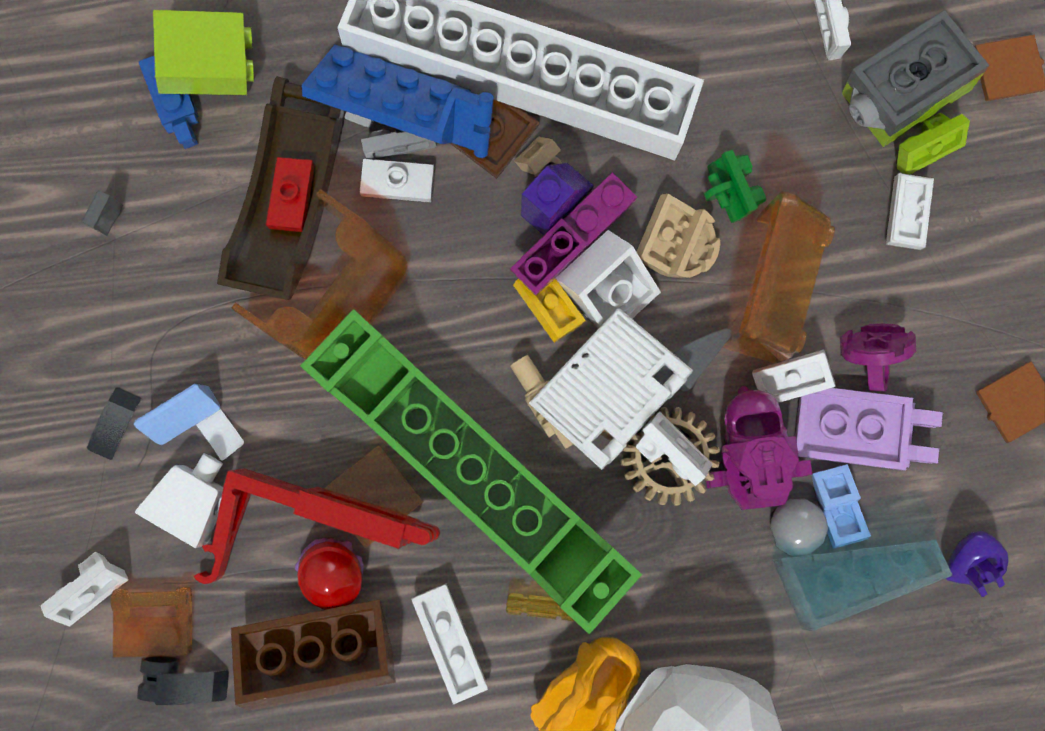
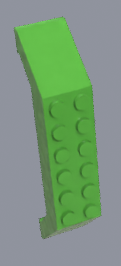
[300,309,642,634]

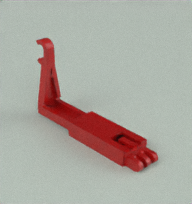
[193,468,440,584]

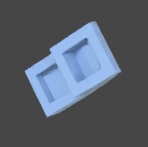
[812,464,871,549]

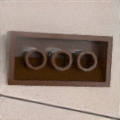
[231,599,396,711]

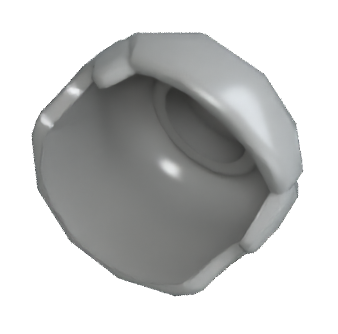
[770,498,828,557]

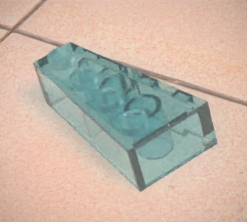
[773,540,953,631]

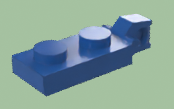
[138,56,199,149]

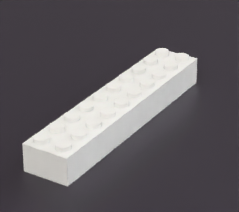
[338,0,704,161]

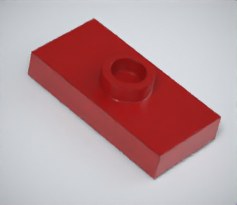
[266,157,315,232]

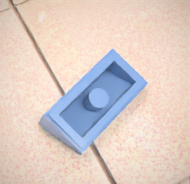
[133,384,220,445]

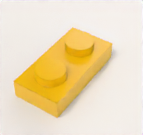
[513,279,586,343]

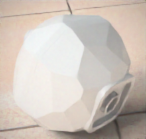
[615,664,782,731]

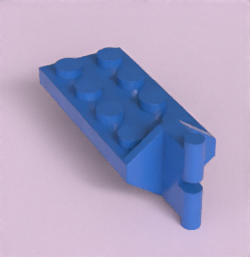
[302,45,494,158]

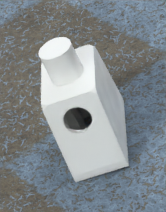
[135,453,223,548]

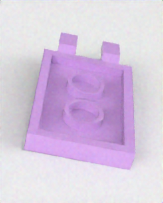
[795,388,943,470]

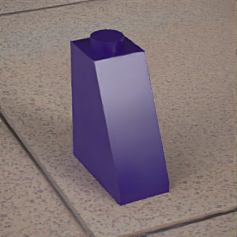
[521,163,594,235]

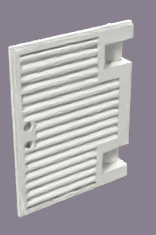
[529,308,693,470]

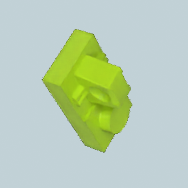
[897,113,970,175]

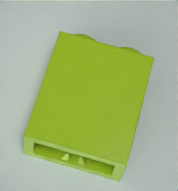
[153,10,254,95]

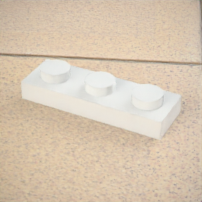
[411,583,488,704]

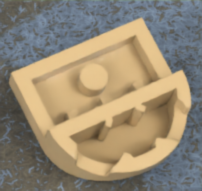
[636,194,720,278]

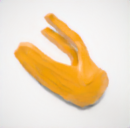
[530,637,641,731]

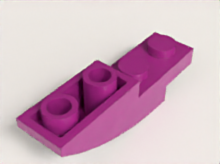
[510,172,638,296]

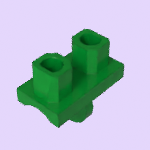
[704,150,767,223]

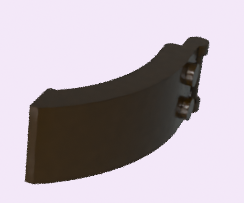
[217,76,344,300]

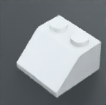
[556,230,661,329]

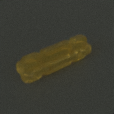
[506,593,574,621]

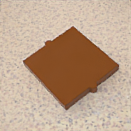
[974,35,1045,102]
[976,361,1045,443]

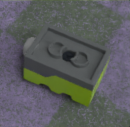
[842,10,990,147]

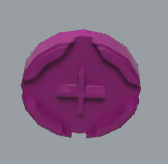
[840,323,916,392]

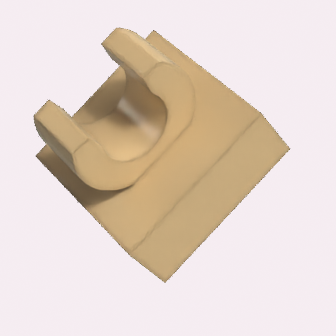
[514,136,562,177]

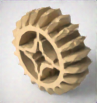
[620,407,719,506]

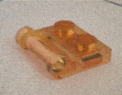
[111,587,192,658]

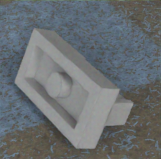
[361,130,437,160]

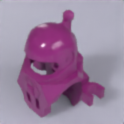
[705,386,813,510]

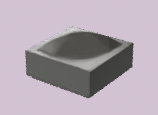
[82,191,123,236]

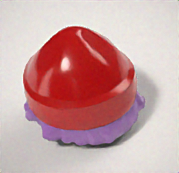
[295,538,364,610]

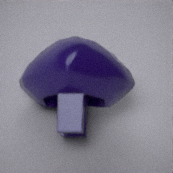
[945,531,1009,597]

